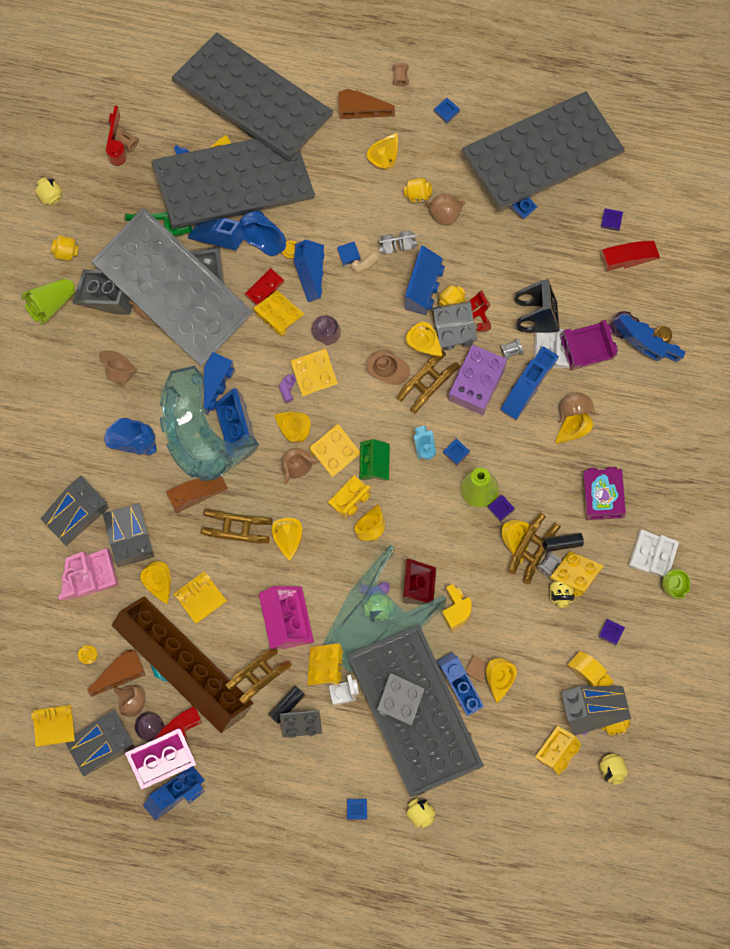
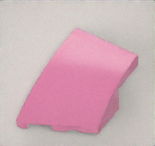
[58,548,119,601]

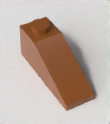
[338,89,395,119]
[166,472,228,514]
[88,650,145,697]

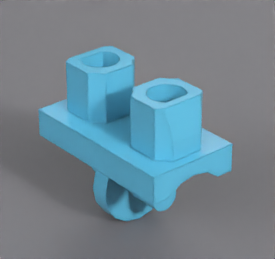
[414,426,436,460]

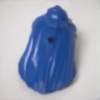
[240,210,286,256]
[104,418,157,455]

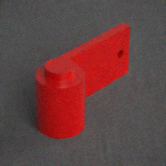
[106,105,127,166]

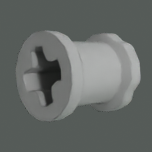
[500,338,524,360]
[537,552,562,577]

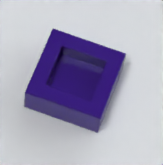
[601,208,623,231]
[488,495,515,522]
[599,619,625,646]

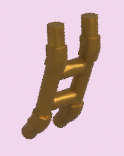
[396,350,460,414]
[200,508,273,544]
[508,512,561,584]
[225,649,291,705]

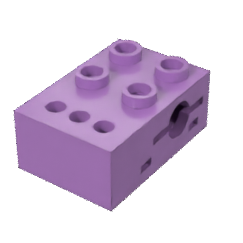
[449,345,507,416]

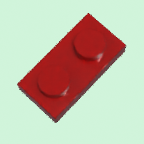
[245,268,284,306]

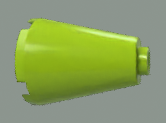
[21,278,75,325]
[461,468,499,508]

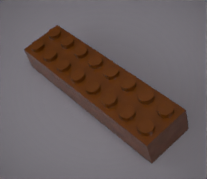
[111,596,254,733]

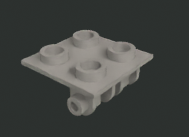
[377,231,417,254]
[377,673,424,725]

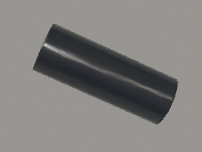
[542,533,584,552]
[268,686,305,724]

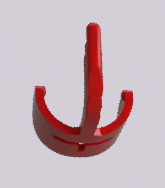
[469,290,491,332]

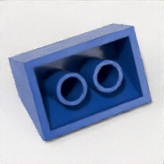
[405,246,445,316]
[215,388,258,456]

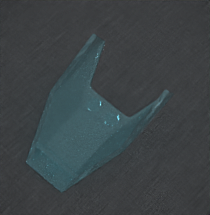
[323,545,446,673]

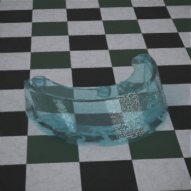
[160,366,259,481]

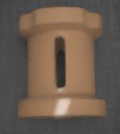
[393,63,409,86]
[114,129,139,152]

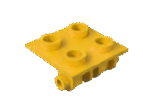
[253,290,305,336]
[290,348,338,396]
[309,424,360,477]
[550,551,604,597]
[173,572,227,624]
[307,643,344,686]
[31,705,75,747]

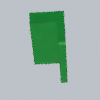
[359,439,390,481]

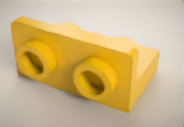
[328,475,371,519]
[535,726,581,775]

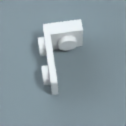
[329,675,359,706]

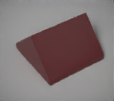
[403,559,436,606]

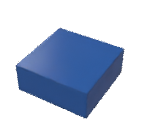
[434,98,460,124]
[337,241,361,266]
[443,438,470,466]
[183,783,205,804]
[347,799,367,820]

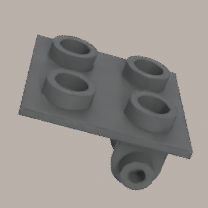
[280,710,322,738]

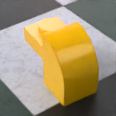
[442,584,472,632]
[568,651,614,686]

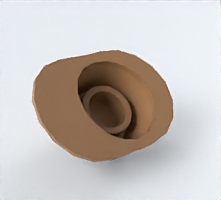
[367,350,410,385]
[99,351,137,386]

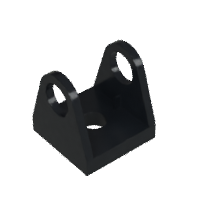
[514,279,560,333]

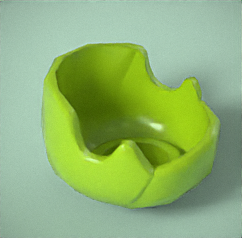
[662,569,690,599]

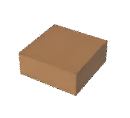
[465,656,488,683]

